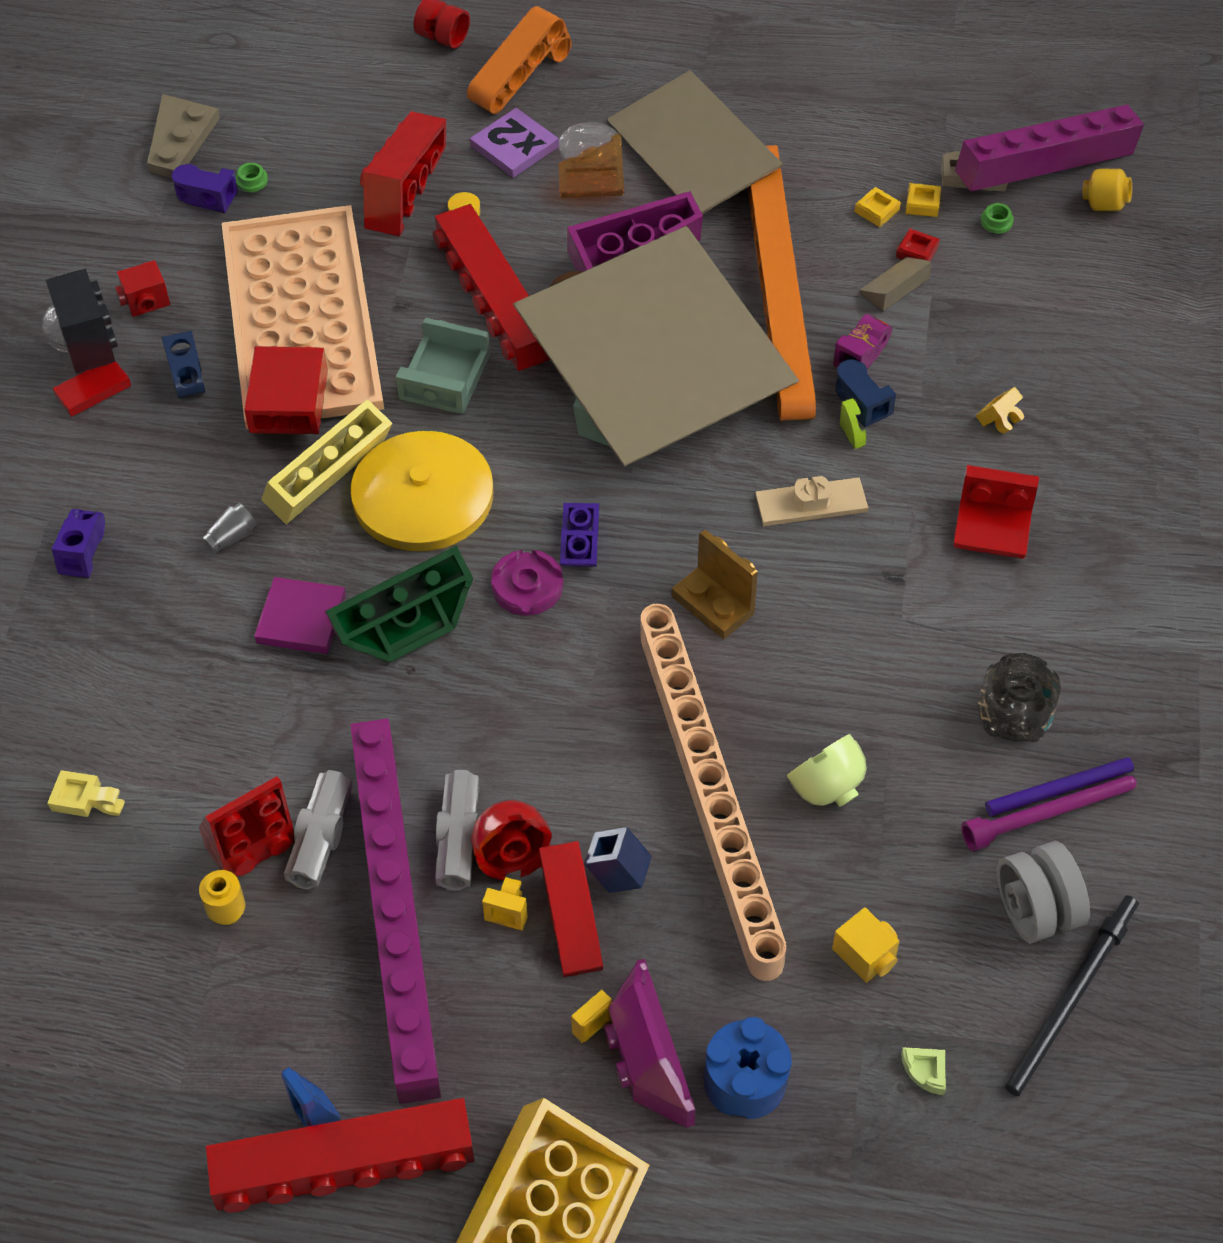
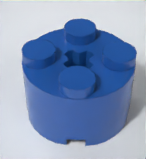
[704,1017,792,1119]

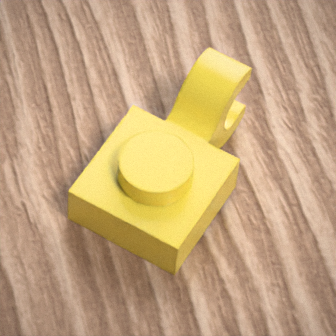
[47,770,125,817]

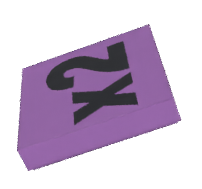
[470,108,559,178]

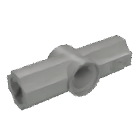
[284,770,353,890]
[435,770,480,891]

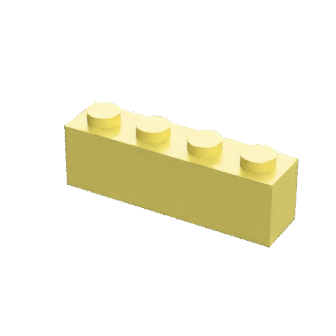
[261,399,392,525]

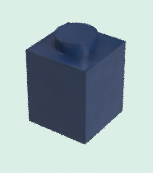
[584,827,652,893]

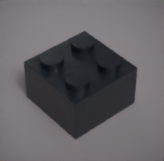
[45,268,118,373]

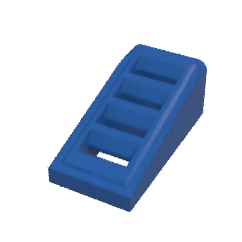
[281,1067,340,1127]

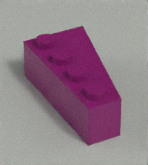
[567,191,703,272]

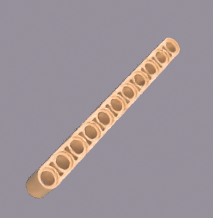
[641,604,786,981]

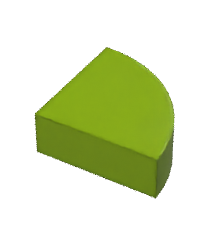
[839,398,866,449]

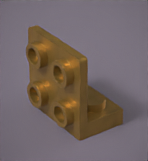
[671,529,758,640]

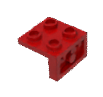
[953,465,1039,559]

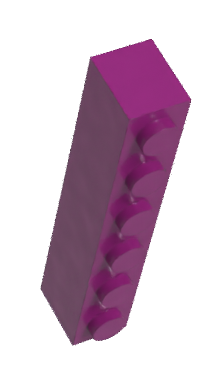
[955,104,1144,192]

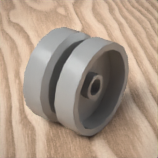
[997,840,1090,944]

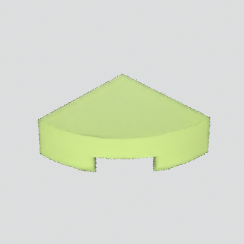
[901,1048,946,1095]

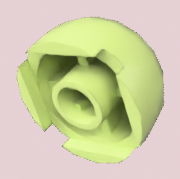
[787,734,867,807]

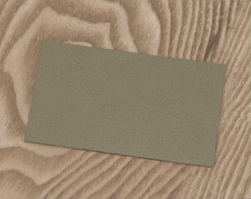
[607,70,783,214]

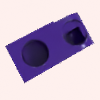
[172,164,238,213]
[51,508,105,578]

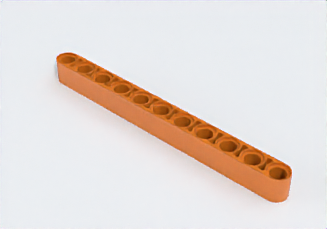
[747,145,816,421]

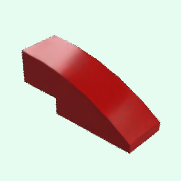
[539,841,603,978]

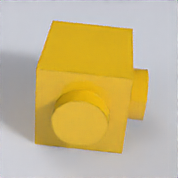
[832,907,899,983]

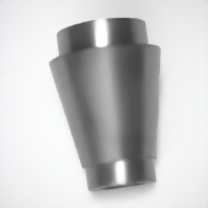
[202,503,257,554]

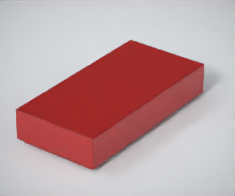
[52,362,132,417]

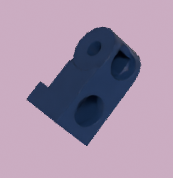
[161,330,206,398]
[835,360,896,427]

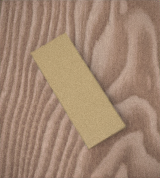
[755,476,868,527]

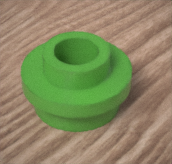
[235,163,268,192]
[980,203,1014,234]

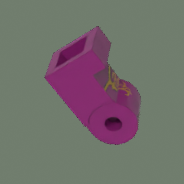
[833,314,892,369]

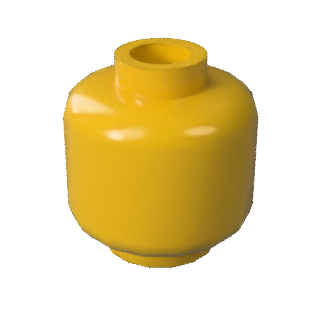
[1082,169,1132,211]

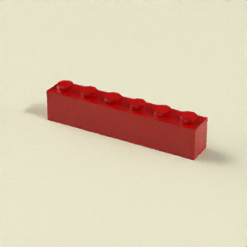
[433,203,550,371]
[206,1097,475,1213]

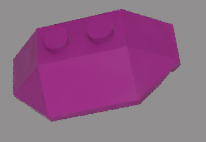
[604,958,695,1128]

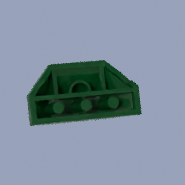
[324,545,474,663]

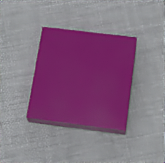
[254,577,346,654]

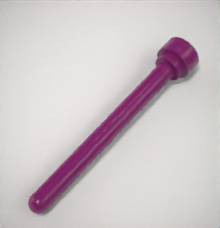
[961,775,1137,852]

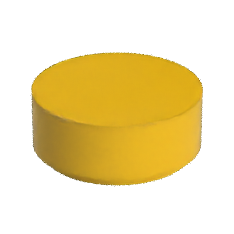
[448,192,481,216]

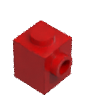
[115,260,171,317]

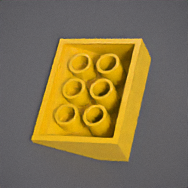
[456,1098,649,1243]

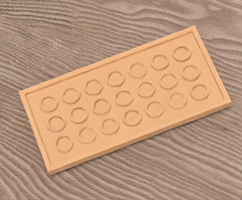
[222,205,384,430]

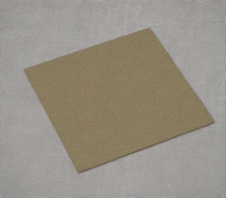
[513,226,799,467]

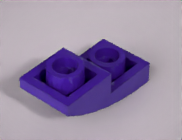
[560,502,600,567]

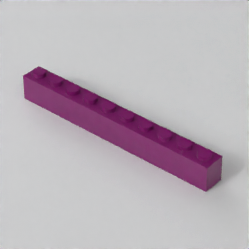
[350,718,441,1104]

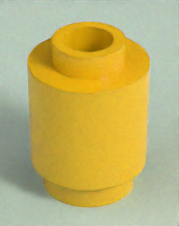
[199,870,245,925]

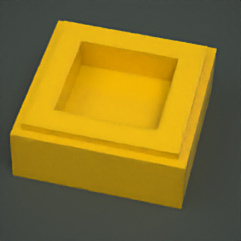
[905,183,941,217]
[854,187,901,227]
[571,990,612,1043]

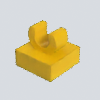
[975,387,1024,434]
[482,877,528,931]

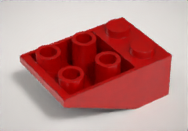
[199,776,295,876]

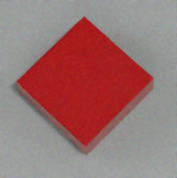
[896,228,940,261]

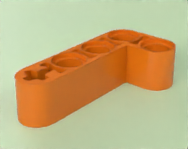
[467,6,572,114]

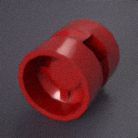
[413,0,470,49]

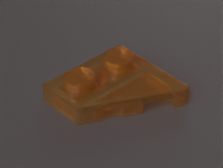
[558,134,624,198]

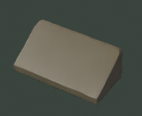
[859,257,932,311]

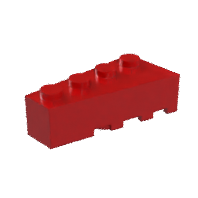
[360,111,446,236]

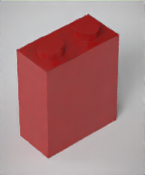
[244,346,328,434]

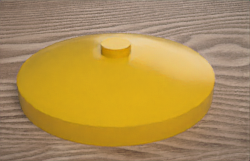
[351,431,494,552]

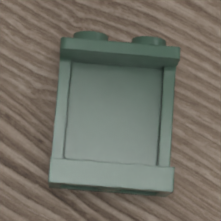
[396,318,490,414]

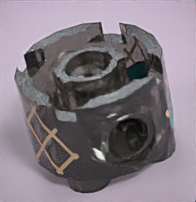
[978,653,1061,742]

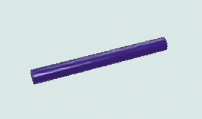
[985,757,1134,817]

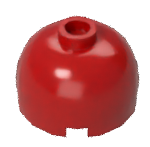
[471,800,553,880]

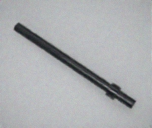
[1005,895,1139,1096]

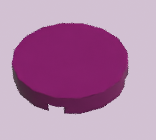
[491,550,564,616]

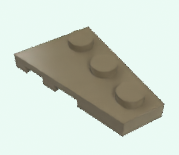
[147,94,220,178]

